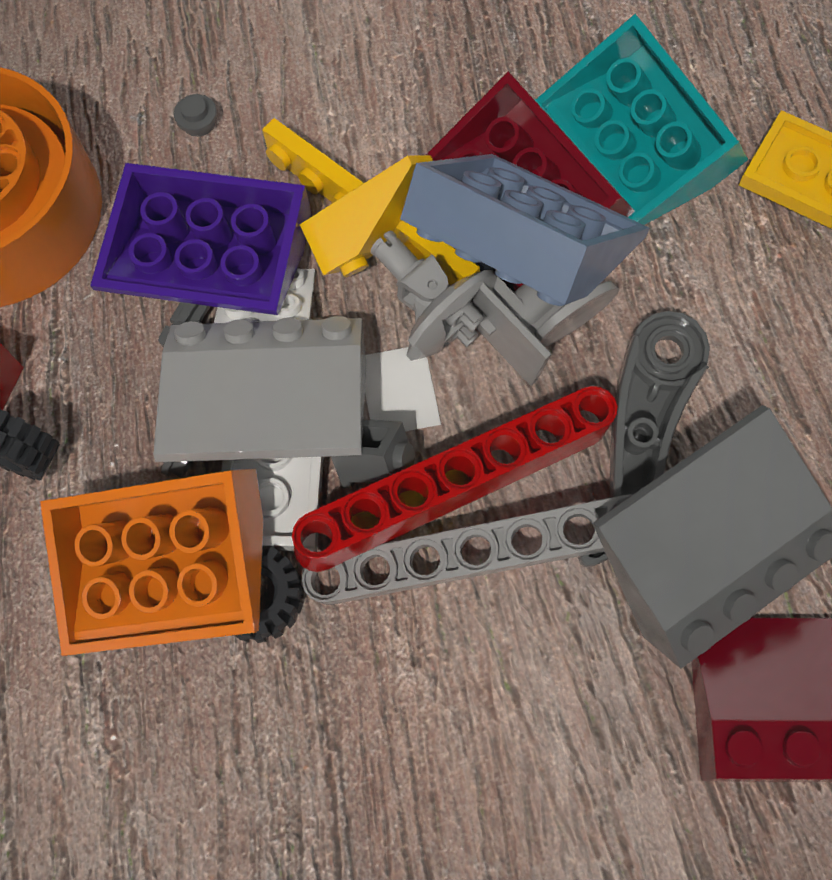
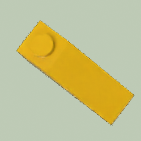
[300,155,433,277]

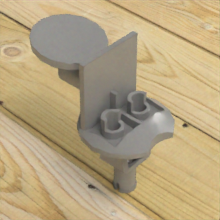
[370,231,620,386]

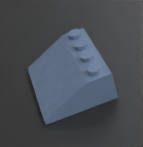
[400,154,650,306]

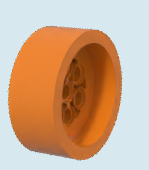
[0,67,102,307]

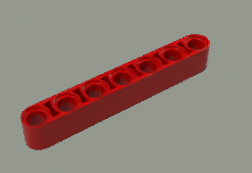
[292,386,617,572]

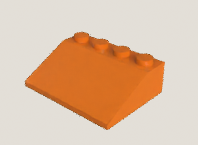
[40,468,263,656]

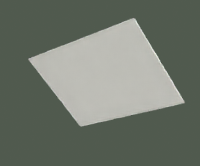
[365,347,441,431]

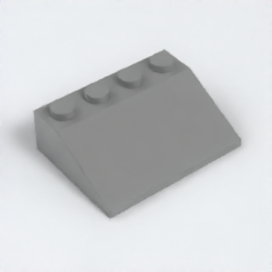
[153,316,366,462]

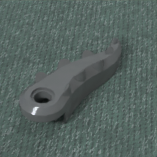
[578,311,710,567]

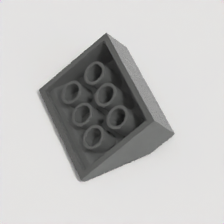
[593,405,832,669]

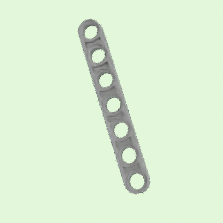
[302,495,632,605]

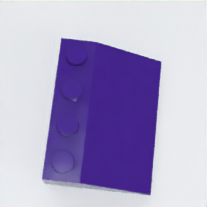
[90,163,312,315]

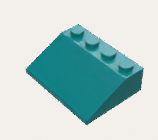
[535,13,748,225]

